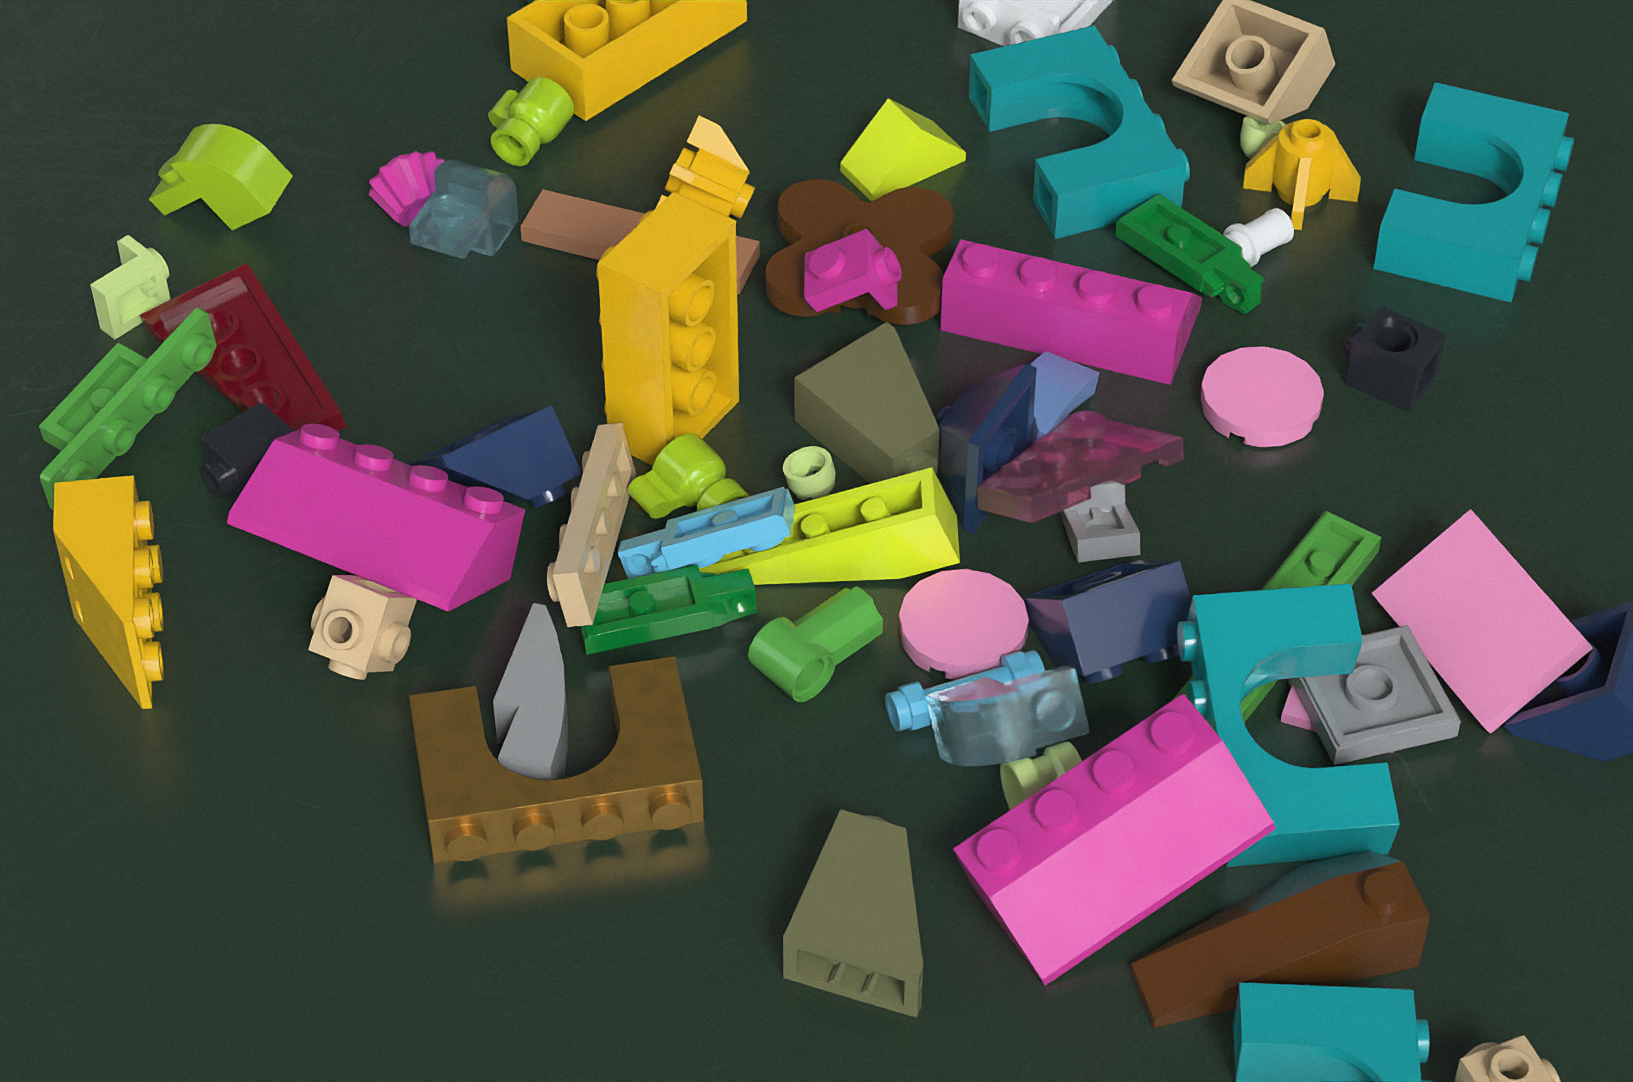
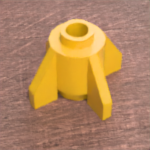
[656,116,755,219]
[1243,119,1361,230]

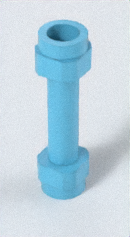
[885,650,1046,732]

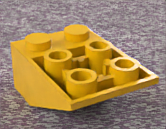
[53,475,164,709]

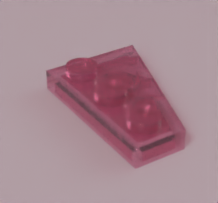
[977,411,1184,523]

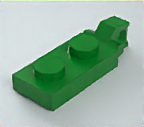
[1116,194,1263,314]
[579,565,757,655]

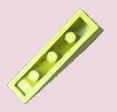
[699,467,960,585]

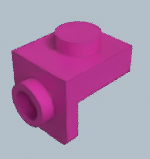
[804,229,902,312]

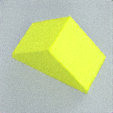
[840,98,966,202]

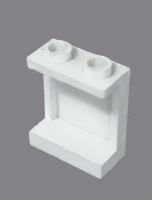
[958,0,1113,46]

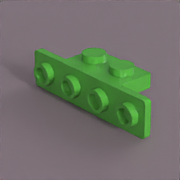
[39,308,217,510]

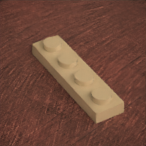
[547,423,636,627]

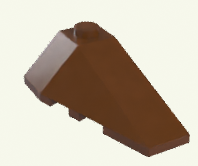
[1130,850,1430,1028]

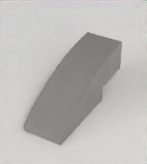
[493,603,569,780]

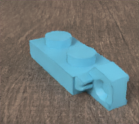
[618,487,795,579]

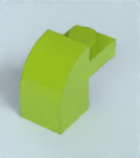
[149,124,293,231]

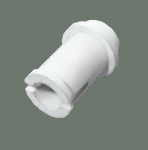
[1223,208,1294,267]

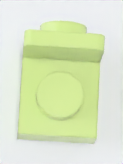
[90,235,171,340]

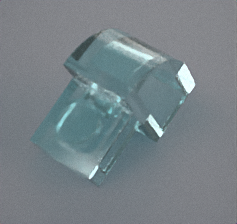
[409,159,519,259]
[925,665,1090,767]

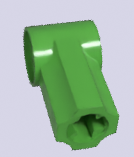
[748,586,883,702]

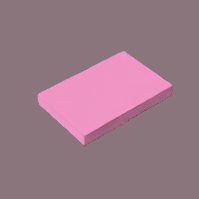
[1372,509,1593,734]

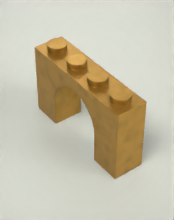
[409,657,704,863]

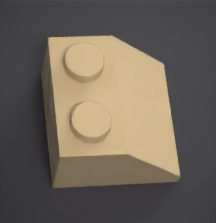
[1172,0,1335,125]

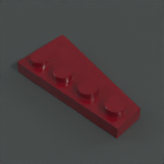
[140,263,347,431]

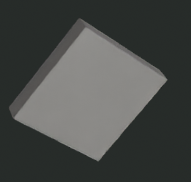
[1289,625,1461,765]

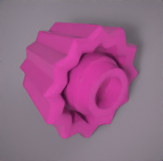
[369,151,448,227]

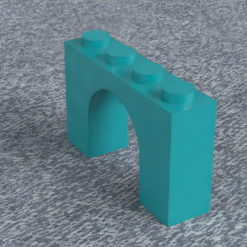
[968,25,1190,239]
[1373,82,1575,302]
[1177,584,1400,867]
[1233,983,1433,1082]

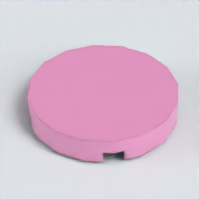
[1200,346,1324,447]
[898,569,1029,680]

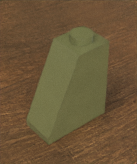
[794,322,940,484]
[783,809,923,1018]

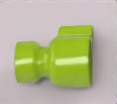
[488,77,575,166]
[627,433,750,519]

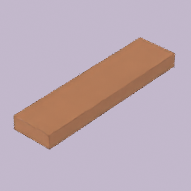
[520,189,760,294]

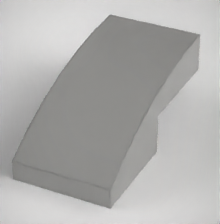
[1050,454,1140,562]

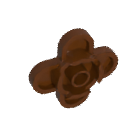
[766,179,954,325]

